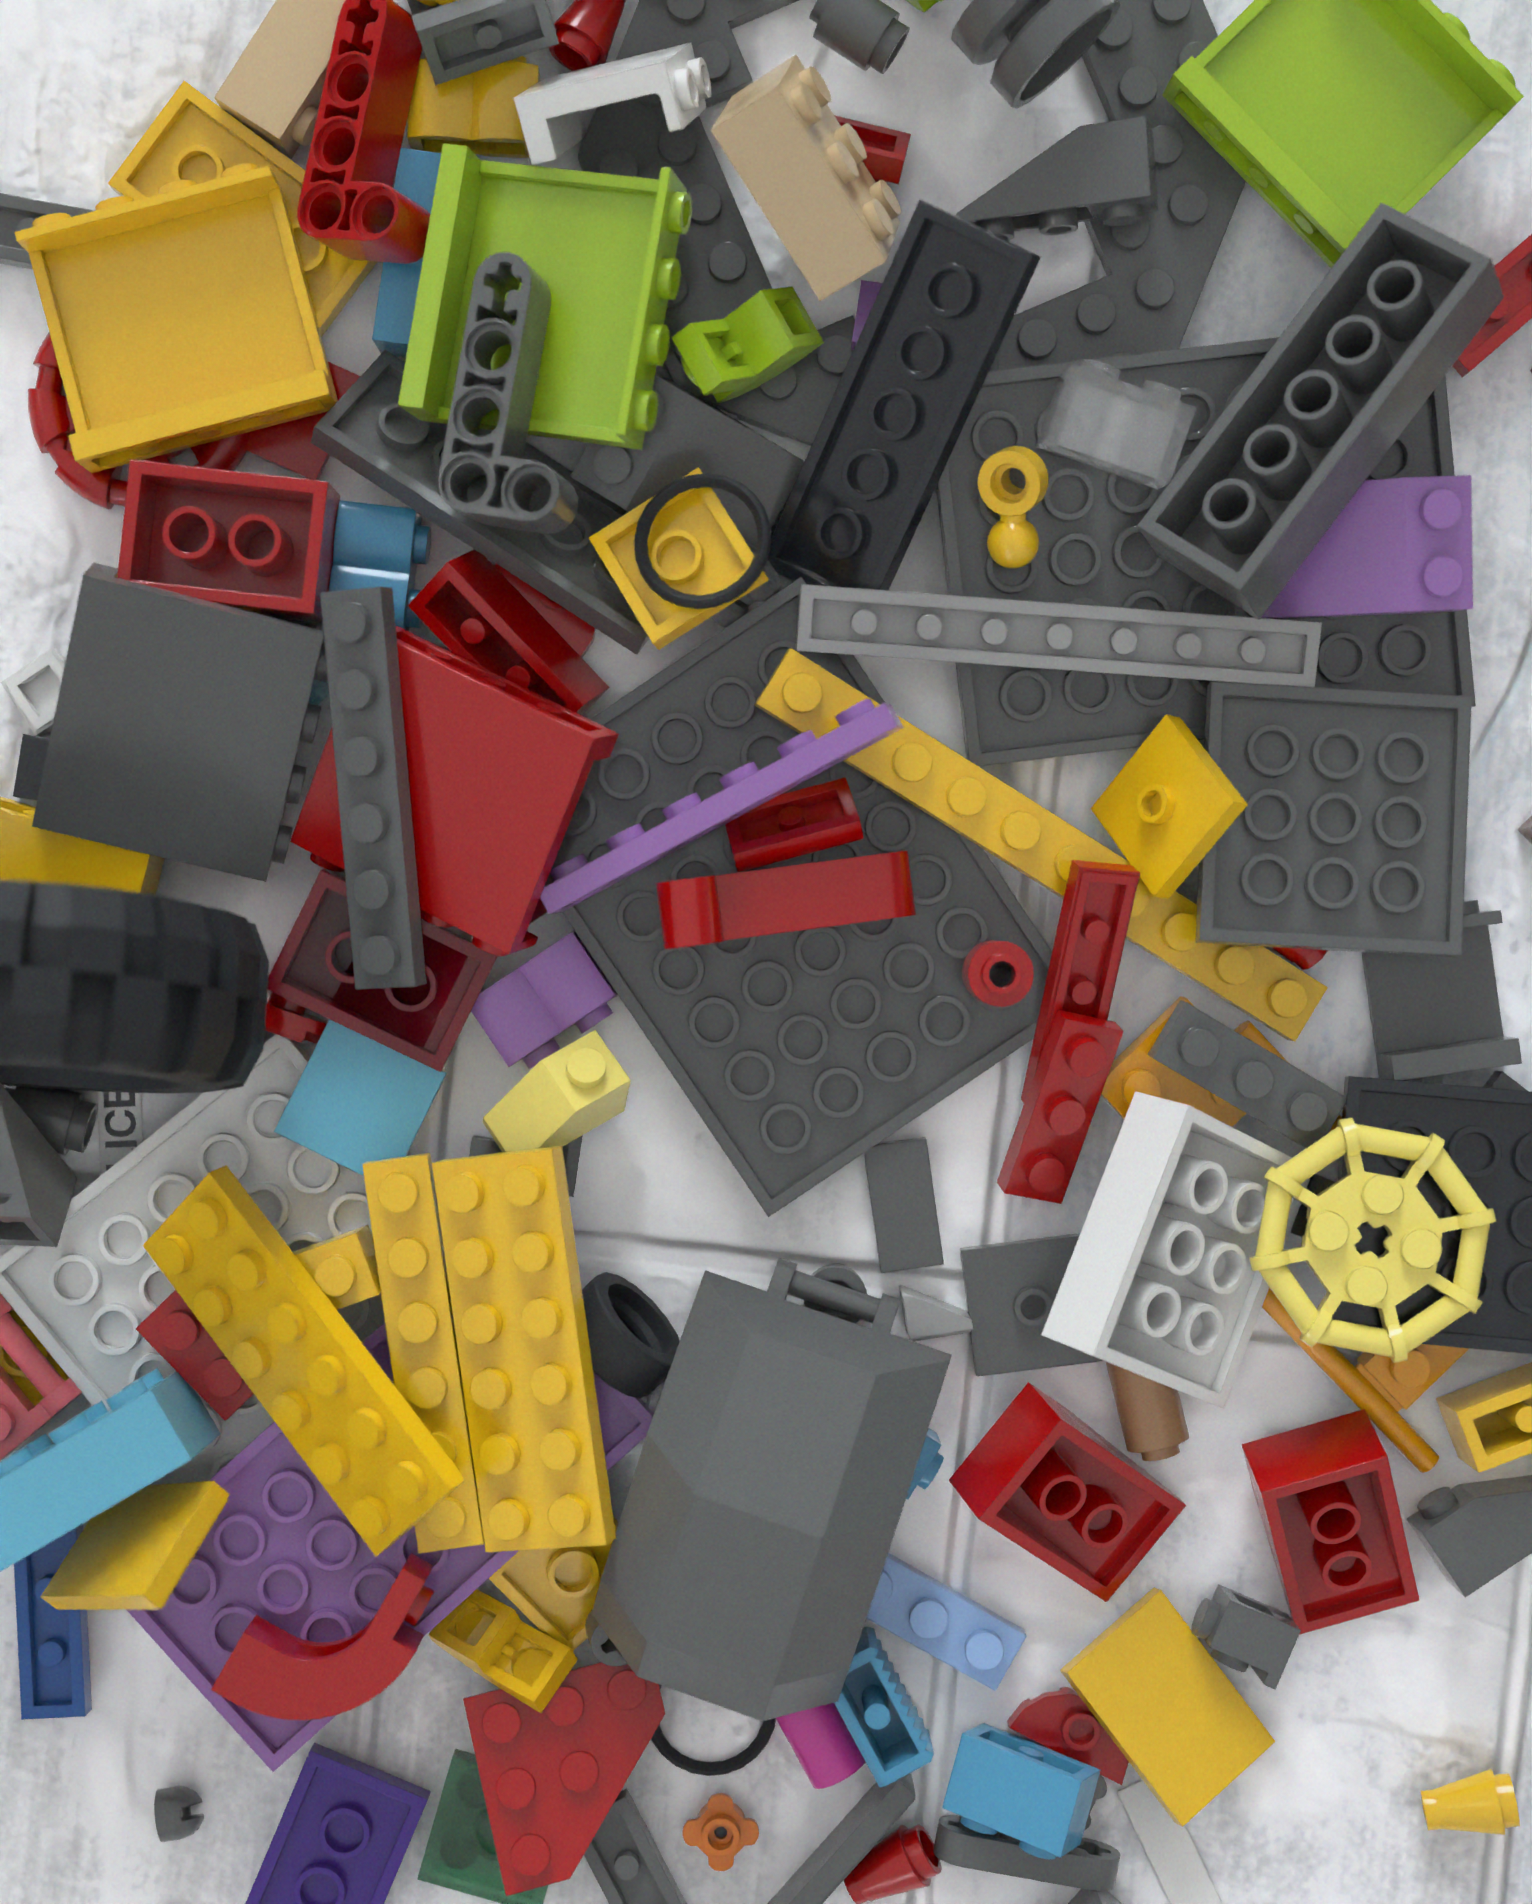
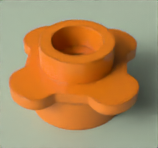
[683,1793,759,1871]

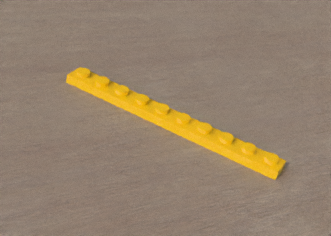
[754,648,1328,1042]

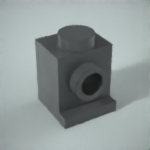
[1191,1584,1301,1690]

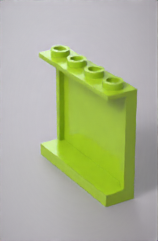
[1162,0,1524,268]
[398,143,692,450]

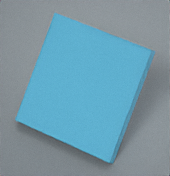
[274,1019,447,1176]

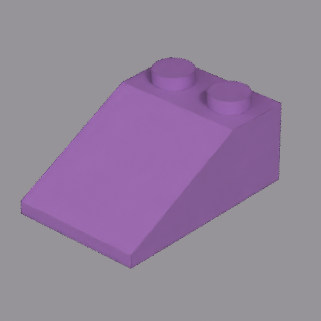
[1261,475,1473,619]

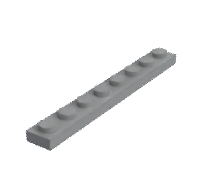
[796,584,1322,687]

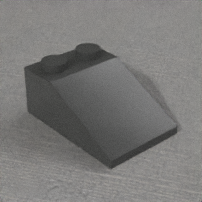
[570,372,805,547]

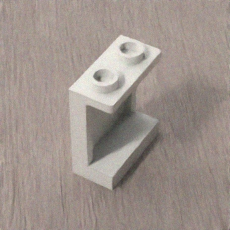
[514,42,711,165]

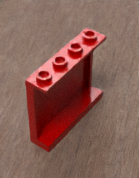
[290,626,619,956]

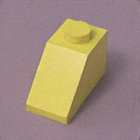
[482,1030,631,1153]

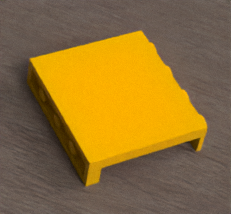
[15,163,338,473]

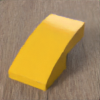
[428,1589,578,1713]

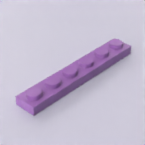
[540,698,904,914]

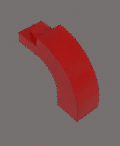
[211,1553,435,1720]

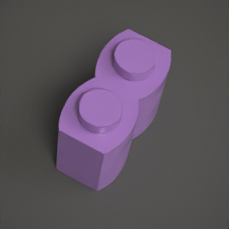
[471,931,618,1069]

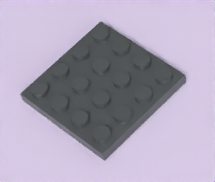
[1195,681,1472,958]

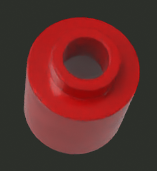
[962,940,1034,1007]

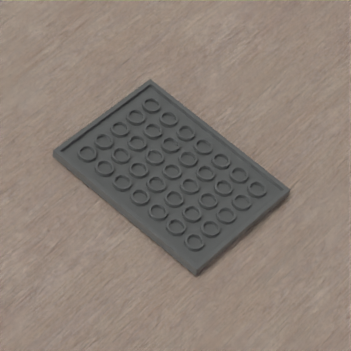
[936,337,1476,766]
[545,577,1052,1217]

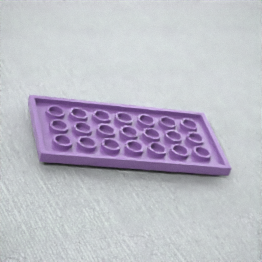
[127,1322,654,1772]

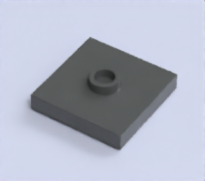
[960,1233,1103,1377]

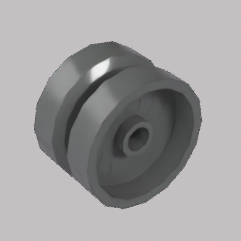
[951,0,1121,109]

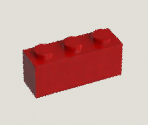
[407,549,610,715]

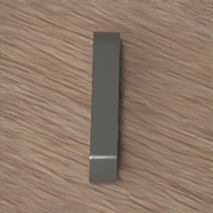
[933,1815,1120,1891]

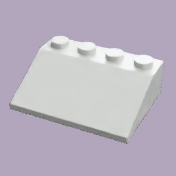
[1041,1091,1311,1409]

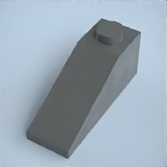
[1406,1475,1532,1598]

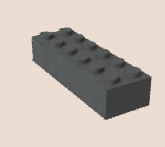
[1137,202,1504,619]

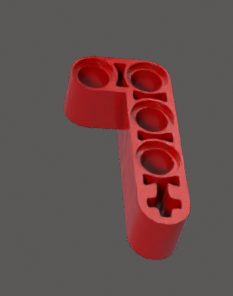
[297,0,431,264]
[656,850,916,949]

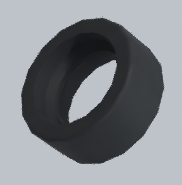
[582,1272,680,1398]

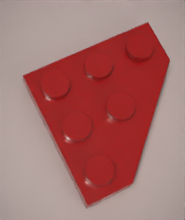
[463,1662,665,1896]

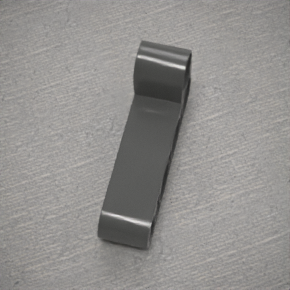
[438,252,578,534]

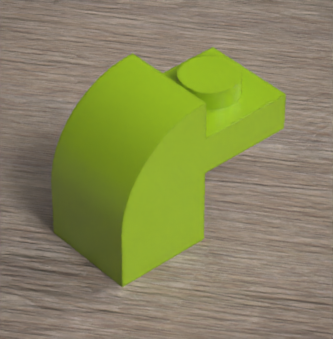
[671,286,824,403]

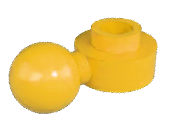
[978,446,1049,569]

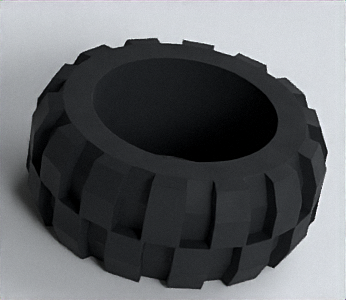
[0,880,270,1093]

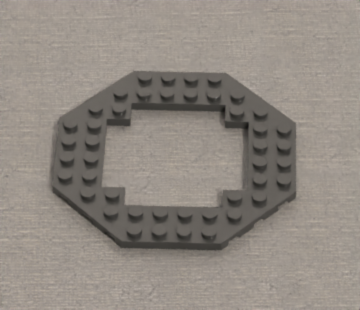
[577,0,1246,491]

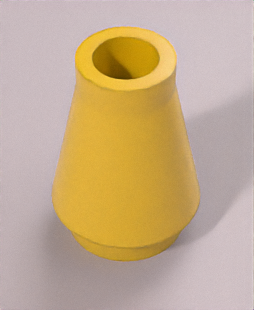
[1420,1768,1520,1835]

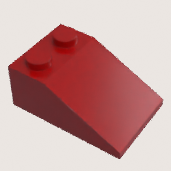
[949,1382,1186,1603]
[1241,1409,1420,1635]

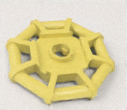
[1249,1118,1496,1363]

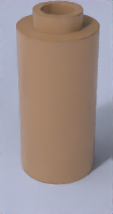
[1105,1361,1190,1461]

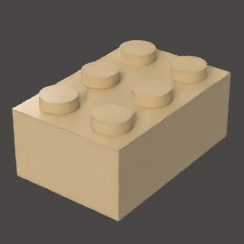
[710,54,901,301]

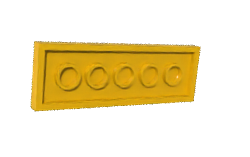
[432,1146,616,1552]
[143,1165,466,1556]

